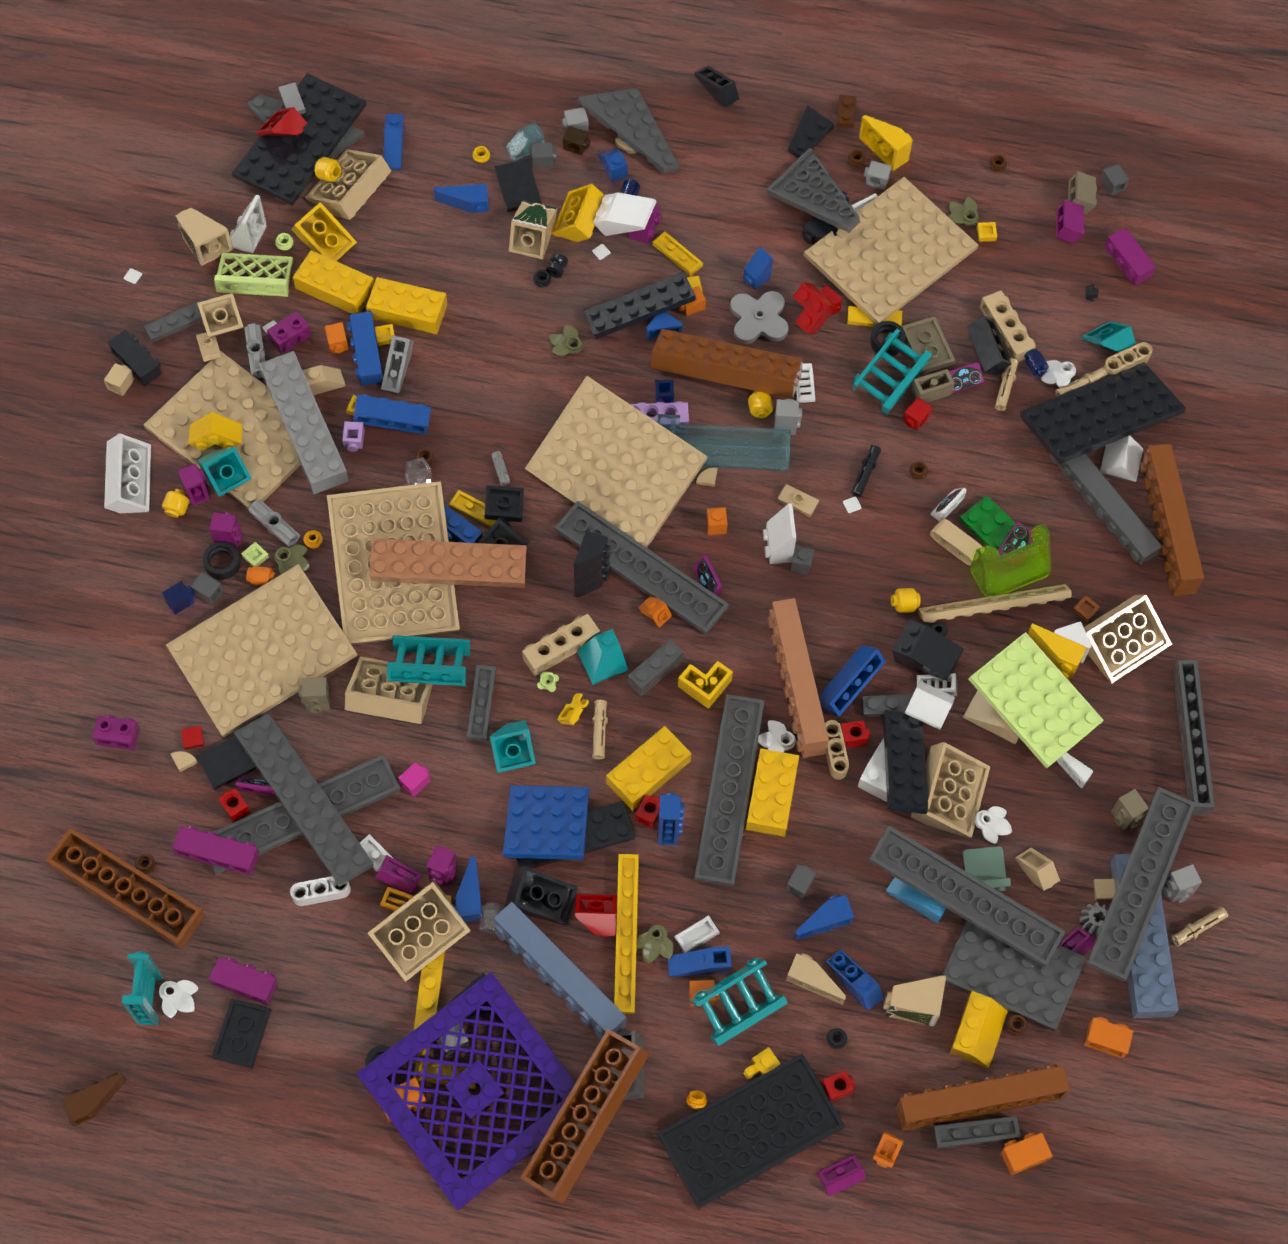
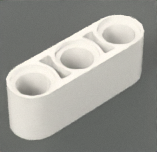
[290,876,351,906]

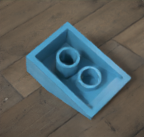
[886,877,947,924]

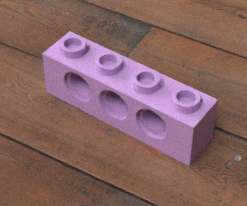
[630,401,689,431]

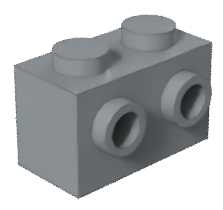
[774,399,802,435]
[1162,864,1202,903]

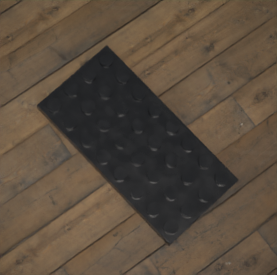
[232,73,367,206]
[1020,362,1186,464]
[657,1053,845,1210]

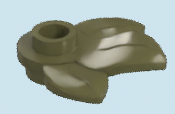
[948,197,979,226]
[549,324,583,356]
[274,544,310,574]
[636,924,673,964]

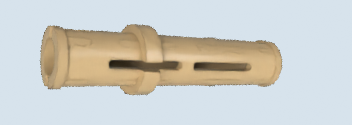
[995,358,1019,411]
[1055,367,1108,397]
[592,700,608,759]
[1171,907,1228,947]

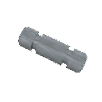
[491,451,510,486]

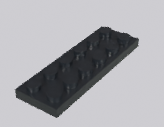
[584,272,697,339]
[883,710,929,814]
[516,801,635,869]

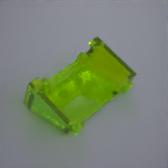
[970,523,1052,597]

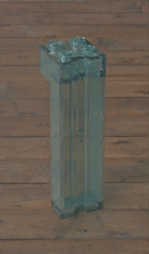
[655,414,791,471]

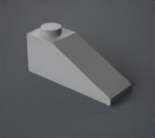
[381,335,414,393]

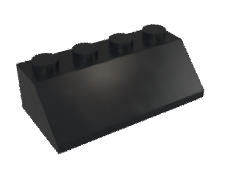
[574,531,611,598]

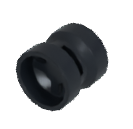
[546,253,568,278]

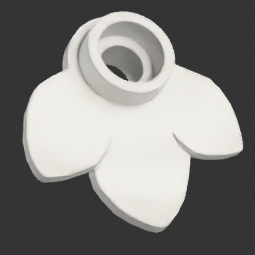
[1041,360,1076,387]
[758,720,796,752]
[975,806,1012,844]
[159,980,198,1018]

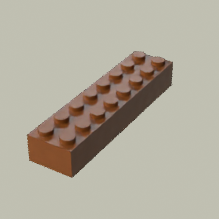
[651,329,803,399]
[1140,444,1204,596]
[45,828,205,950]
[521,1029,649,1204]
[896,1064,1070,1131]

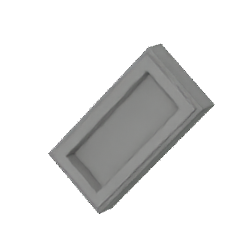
[278,82,306,114]

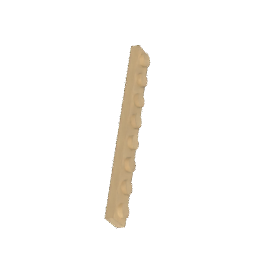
[918,584,1072,623]

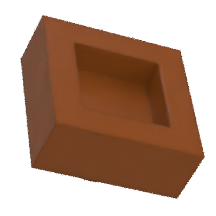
[1072,595,1100,622]

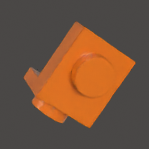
[638,596,672,628]
[873,1131,904,1168]

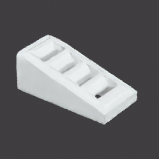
[796,363,815,403]
[917,673,958,696]
[1057,753,1093,788]

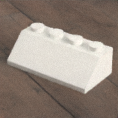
[104,433,151,513]

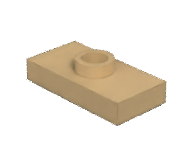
[196,332,222,361]
[777,484,819,517]

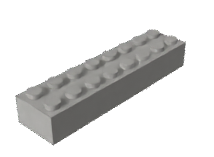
[259,351,349,494]

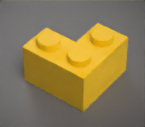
[188,412,243,450]
[678,661,733,709]

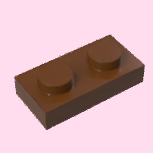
[836,95,857,128]

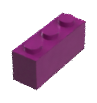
[1105,228,1156,285]
[209,957,278,1006]

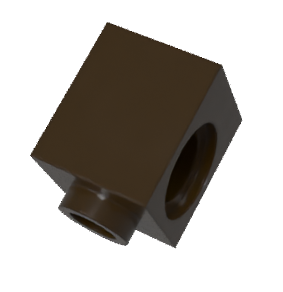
[563,126,591,155]

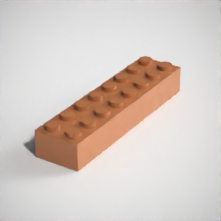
[370,538,526,588]
[767,598,829,758]

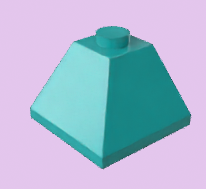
[1082,321,1136,353]
[197,446,252,497]
[577,629,628,685]
[490,720,536,773]

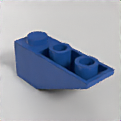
[668,946,732,977]
[826,950,883,1011]

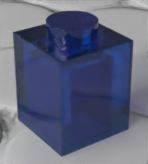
[655,380,674,403]
[162,581,195,615]

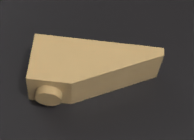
[786,954,846,1005]

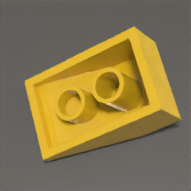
[859,115,913,171]
[291,202,357,261]
[1028,623,1086,681]

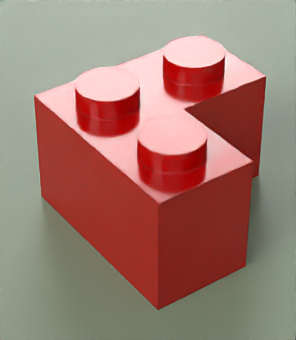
[792,282,837,334]

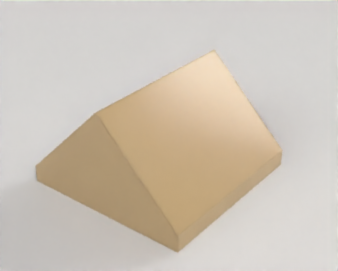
[197,293,244,337]

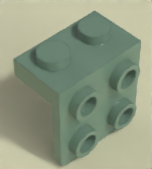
[963,846,1011,891]

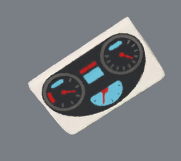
[931,488,967,522]

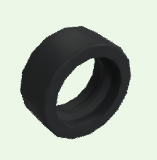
[870,321,906,356]
[203,542,241,580]

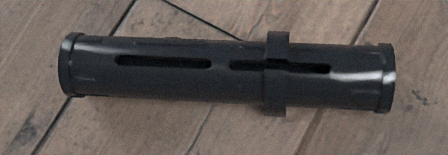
[851,445,881,498]

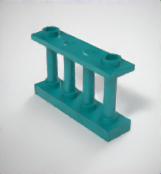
[852,329,932,415]
[387,635,470,686]
[122,951,164,1025]
[690,958,788,1046]

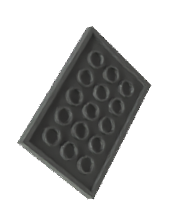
[942,921,1087,1032]

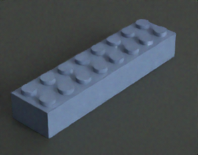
[1110,854,1179,1019]
[494,902,627,1041]

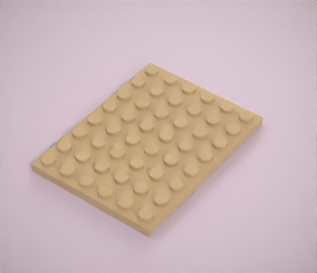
[803,177,979,325]
[144,351,301,509]
[525,376,708,548]
[327,481,460,645]
[166,564,357,738]

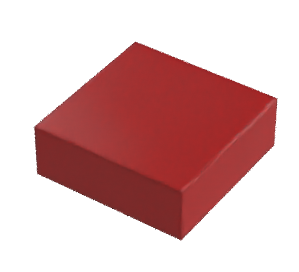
[181,726,204,750]

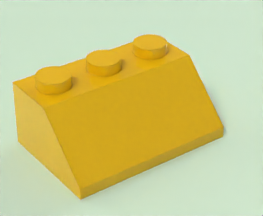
[552,184,605,242]
[949,991,1008,1069]

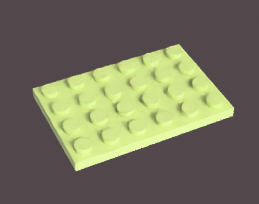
[968,632,1104,769]

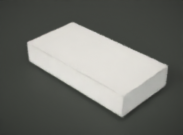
[674,915,720,953]

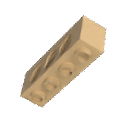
[980,290,1036,361]
[522,614,600,676]

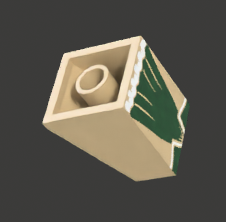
[509,200,557,260]
[175,208,233,266]
[883,976,946,1027]

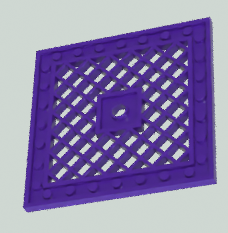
[356,972,576,1211]

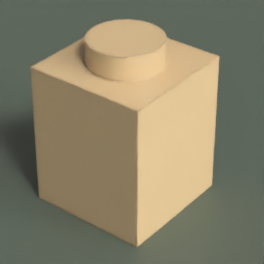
[104,363,134,396]

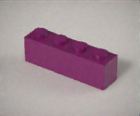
[172,826,260,876]

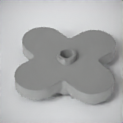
[730,291,789,344]

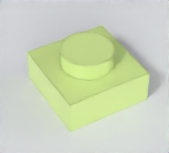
[241,542,269,567]

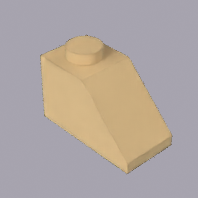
[303,365,346,395]
[1015,848,1060,891]

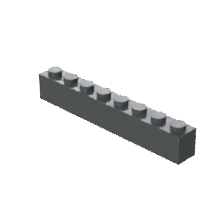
[1049,452,1162,566]
[1173,660,1215,815]

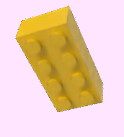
[293,250,375,314]
[366,277,447,334]
[606,726,692,811]
[746,748,799,837]

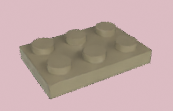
[902,316,956,374]

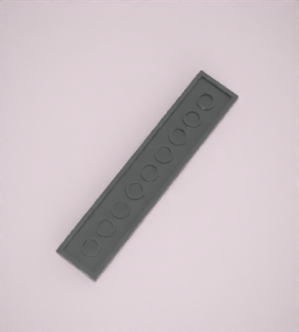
[555,501,729,635]
[694,694,765,887]
[234,713,374,887]
[213,755,401,875]
[1086,787,1196,982]
[868,825,1066,967]

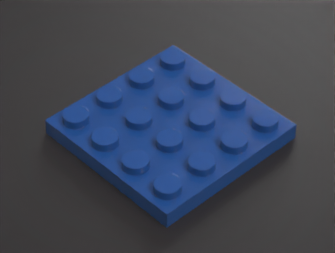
[503,785,590,860]

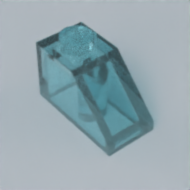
[506,122,544,161]

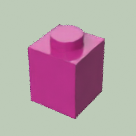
[398,762,430,797]

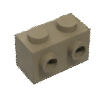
[1068,171,1097,215]
[911,369,955,403]
[299,677,330,713]
[1111,789,1149,831]

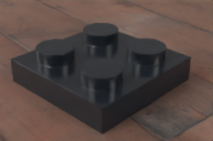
[484,485,524,522]

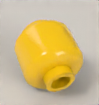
[315,157,341,182]
[748,391,773,418]
[162,489,190,518]
[891,588,921,613]

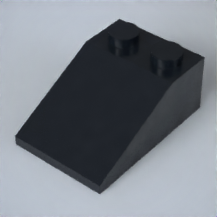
[478,517,530,546]
[892,620,964,681]
[504,866,578,926]

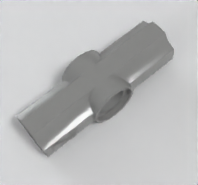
[244,323,266,379]
[248,500,300,547]

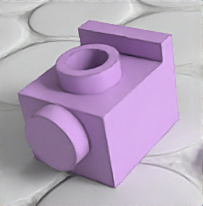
[343,421,365,452]

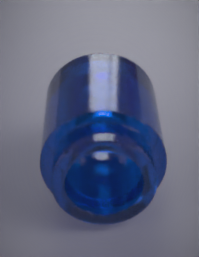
[620,179,640,196]
[1024,349,1049,377]

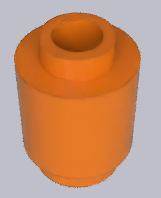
[246,566,276,586]

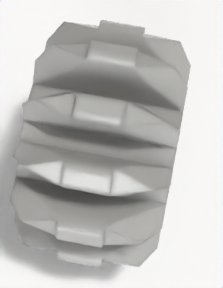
[1079,902,1108,937]

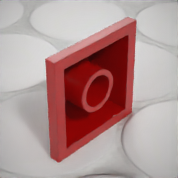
[256,107,307,136]
[575,894,617,937]

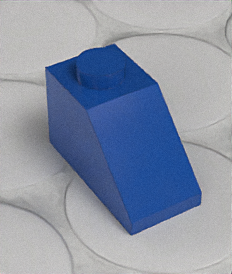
[598,148,628,182]
[743,247,773,290]

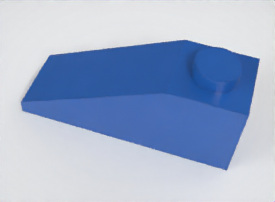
[384,114,405,170]
[434,184,489,213]
[452,856,483,922]
[794,895,854,941]

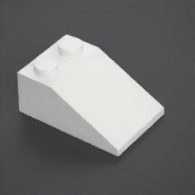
[593,193,657,236]
[230,195,267,254]
[763,504,796,564]
[858,738,887,802]

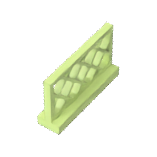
[214,253,294,297]

